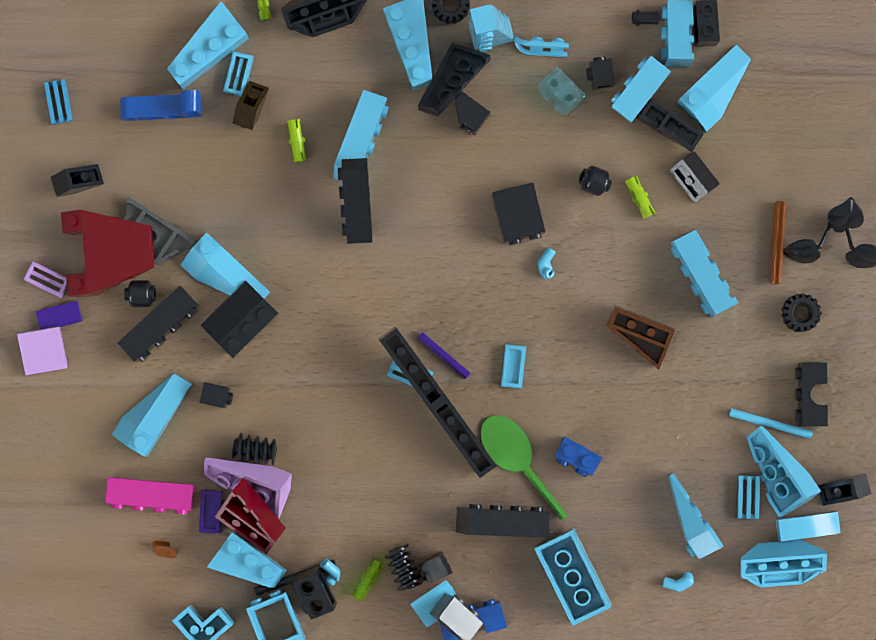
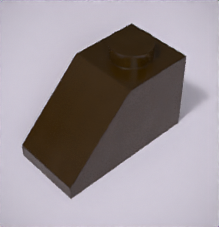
[232,81,269,130]

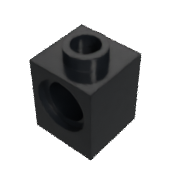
[199,382,233,409]

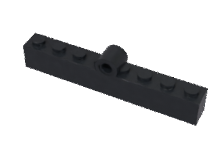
[378,327,497,478]

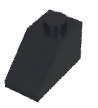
[455,91,491,135]
[51,164,104,197]
[817,473,872,506]
[418,551,453,583]

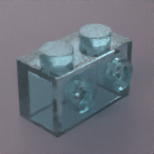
[538,66,587,117]

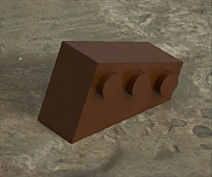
[607,305,675,370]

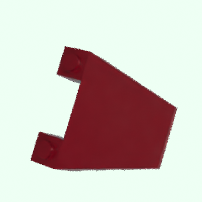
[61,210,155,298]

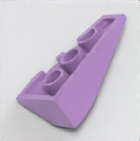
[204,457,292,519]

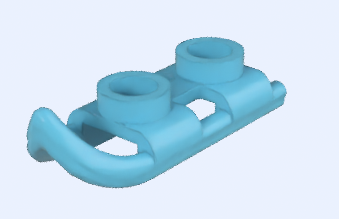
[514,36,569,57]

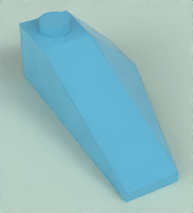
[112,374,192,457]

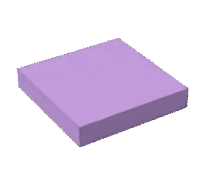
[17,326,68,375]

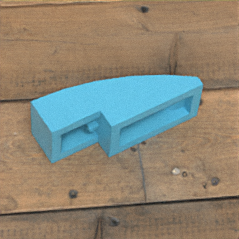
[776,512,840,541]

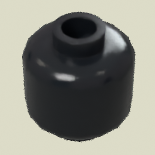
[579,165,612,196]
[124,280,156,308]

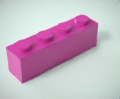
[105,477,195,514]

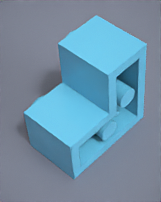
[172,604,235,640]

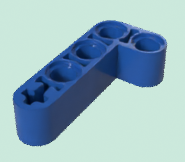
[120,90,203,121]

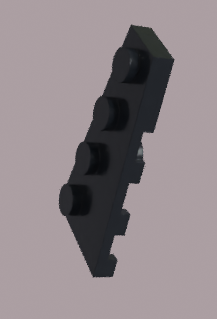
[418,43,491,117]

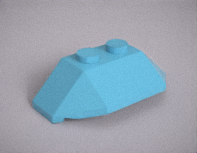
[740,540,827,588]

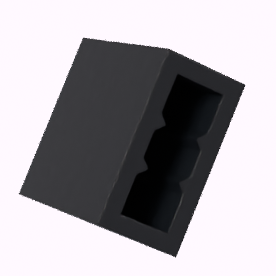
[492,182,546,246]

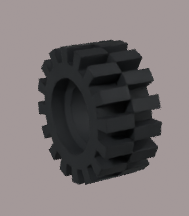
[432,0,470,24]
[781,293,822,332]

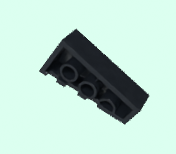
[456,504,550,538]

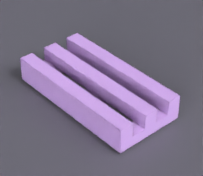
[23,261,67,298]

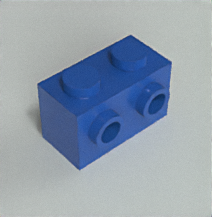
[554,437,603,478]

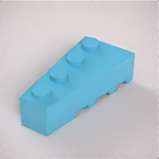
[383,0,432,91]

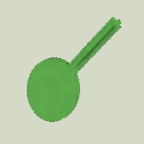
[481,416,568,521]

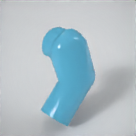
[320,558,340,586]
[662,572,694,592]

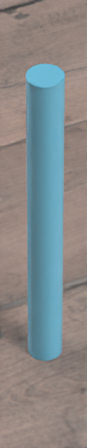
[729,408,813,439]

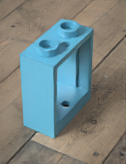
[246,590,306,640]

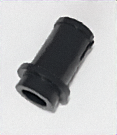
[632,10,659,26]

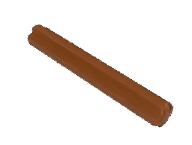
[769,201,786,284]

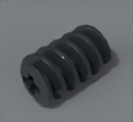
[231,433,277,466]
[385,543,423,591]

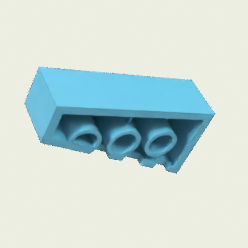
[167,1,249,89]
[469,4,514,52]
[333,90,389,181]
[670,230,739,317]

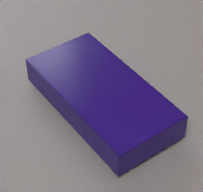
[36,301,83,329]
[199,490,223,533]

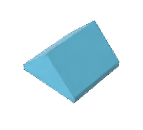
[410,580,458,627]

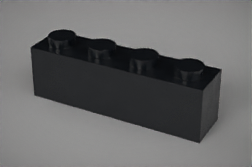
[338,158,373,244]
[117,286,200,362]

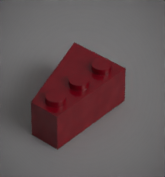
[215,478,286,555]

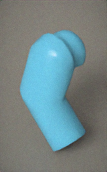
[537,247,556,279]

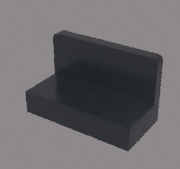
[669,152,719,203]

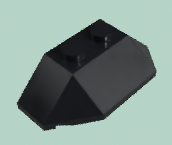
[281,0,367,37]

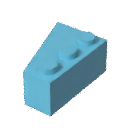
[660,0,694,67]
[611,56,671,123]
[207,532,287,588]

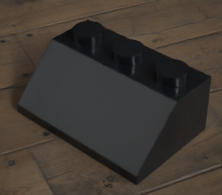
[201,280,278,358]

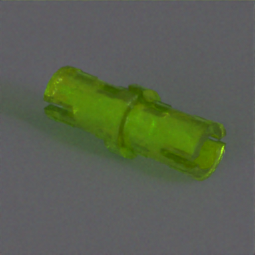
[352,557,384,601]

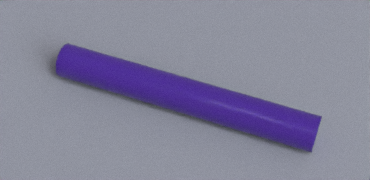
[417,332,470,379]

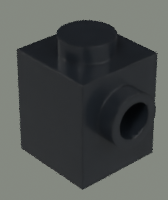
[586,56,615,90]

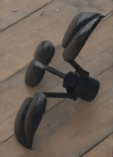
[783,197,876,268]

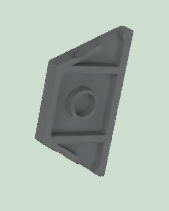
[124,197,197,266]

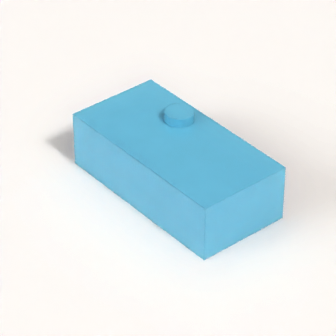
[534,528,612,626]

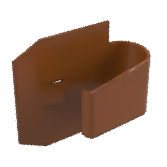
[152,540,175,558]

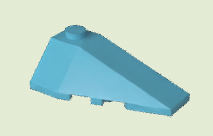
[677,45,751,132]
[180,233,270,299]
[746,426,821,518]
[667,473,723,559]

